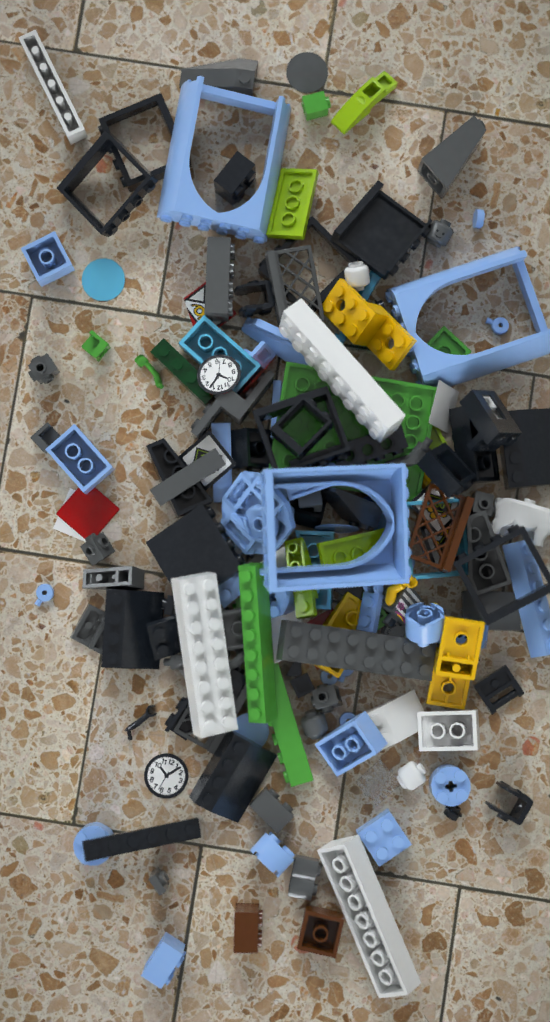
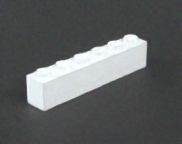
[18,30,88,145]

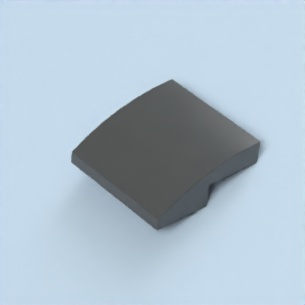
[70,603,105,654]

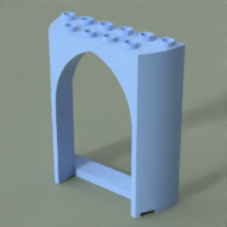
[156,76,291,244]
[385,246,550,387]
[256,463,411,592]

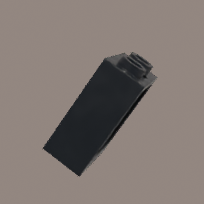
[270,396,333,461]
[417,442,476,498]

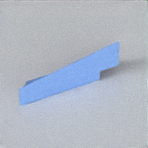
[241,317,308,365]

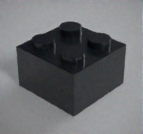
[214,151,256,206]

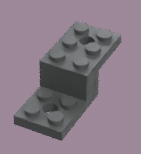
[191,370,275,440]

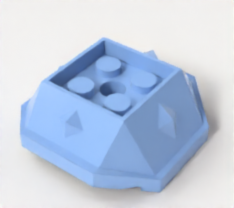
[221,471,296,555]

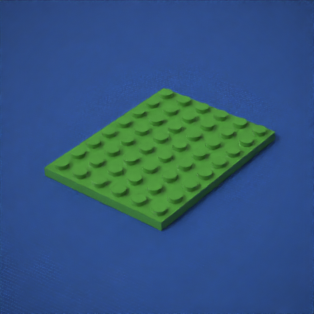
[268,361,437,501]

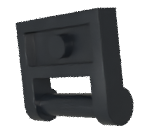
[473,665,524,715]

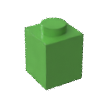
[301,91,331,121]

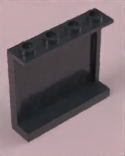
[331,180,433,281]
[146,504,246,586]

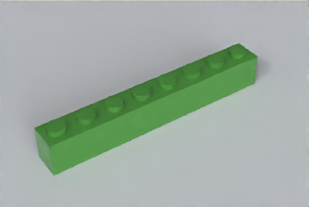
[238,563,277,724]

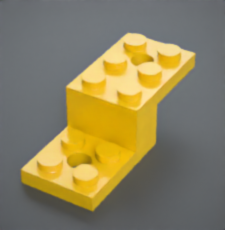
[322,278,417,371]
[426,616,485,710]

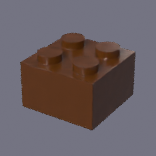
[233,903,263,954]
[297,904,344,959]

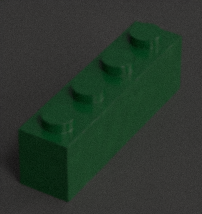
[150,338,216,407]

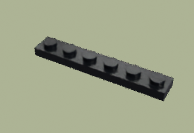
[82,817,201,862]

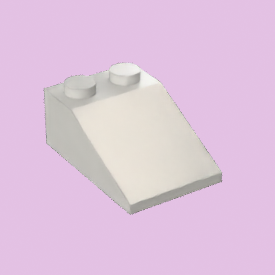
[366,689,424,750]
[417,709,480,751]

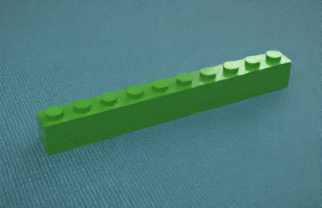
[232,598,313,787]

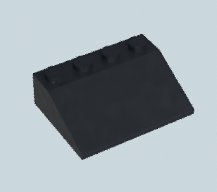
[499,408,550,490]
[101,589,164,669]
[189,731,278,823]

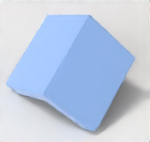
[244,341,276,369]

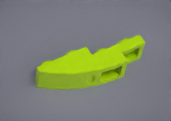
[331,71,398,134]
[284,537,318,620]

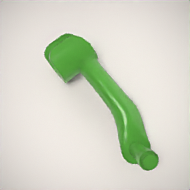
[135,354,164,389]

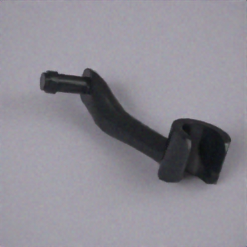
[125,704,157,741]

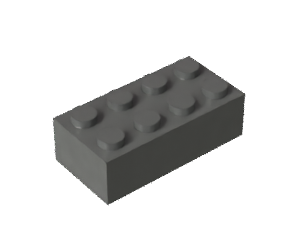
[204,237,235,322]

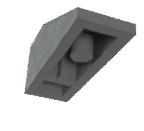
[82,566,145,590]

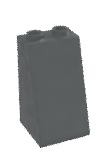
[418,116,486,199]

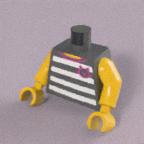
[382,574,438,629]

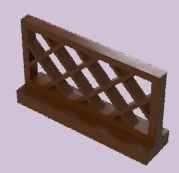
[408,483,475,573]

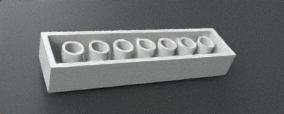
[279,298,406,443]
[171,572,238,738]
[317,834,421,998]

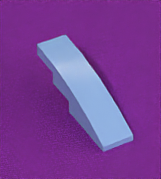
[211,422,232,503]

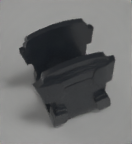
[234,280,275,318]
[485,781,533,825]

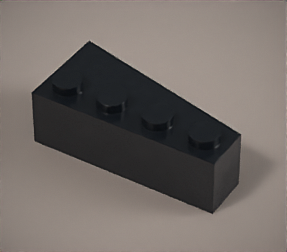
[145,438,213,518]

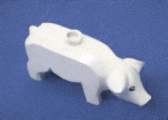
[491,497,550,547]

